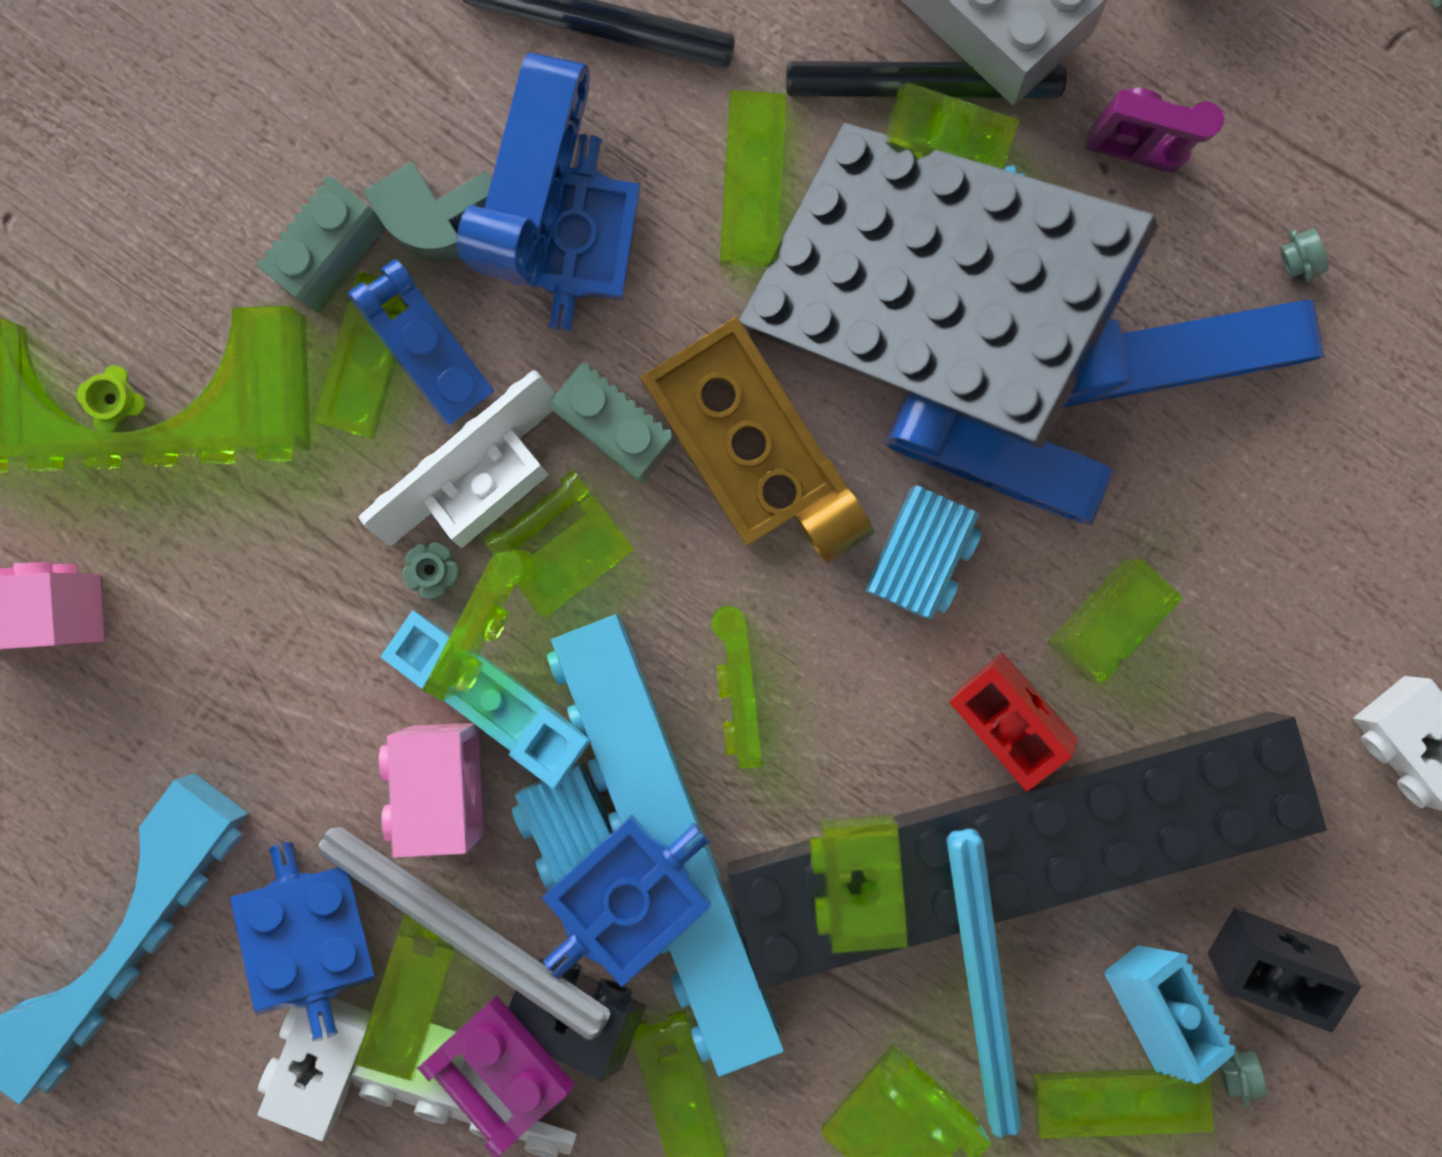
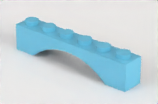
[0,773,249,1105]

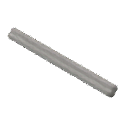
[318,827,610,1040]

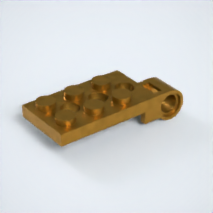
[640,316,875,564]

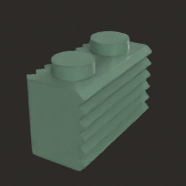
[258,177,385,313]
[548,363,674,484]

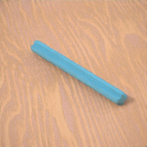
[947,829,1022,1138]

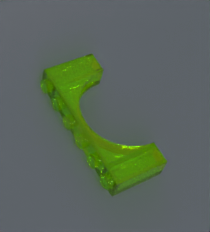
[0,305,311,473]

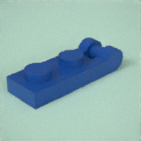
[347,259,494,426]

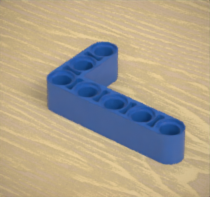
[1063,300,1325,408]

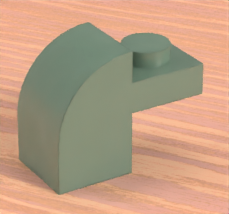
[362,162,491,262]

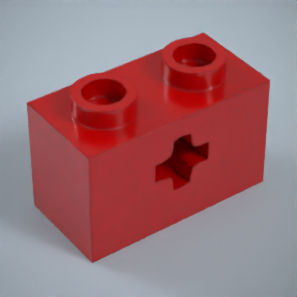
[949,652,1078,792]

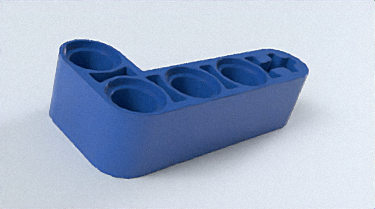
[457,52,590,286]
[885,394,1114,525]

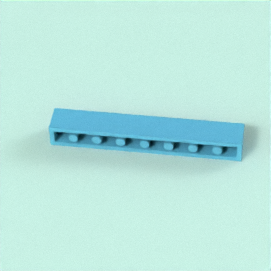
[547,614,784,1077]

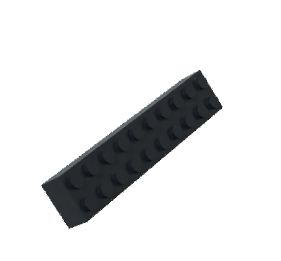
[727,712,1327,989]

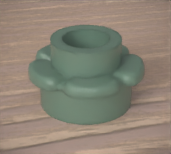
[1280,228,1329,283]
[402,542,459,598]
[1219,1049,1267,1107]

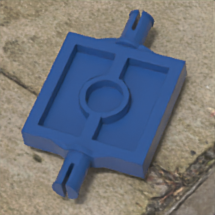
[510,134,641,332]
[542,815,711,987]
[230,842,375,1041]

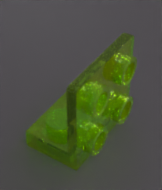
[821,1043,991,1157]

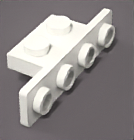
[359,370,556,548]
[351,1024,577,1157]

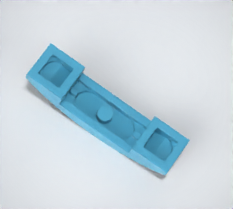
[380,610,590,790]

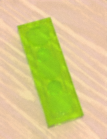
[720,90,787,267]
[1033,1069,1213,1139]

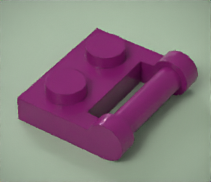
[1085,88,1224,172]
[417,995,575,1157]

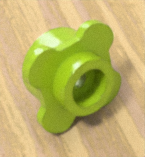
[77,365,146,433]

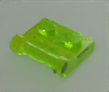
[483,470,635,619]

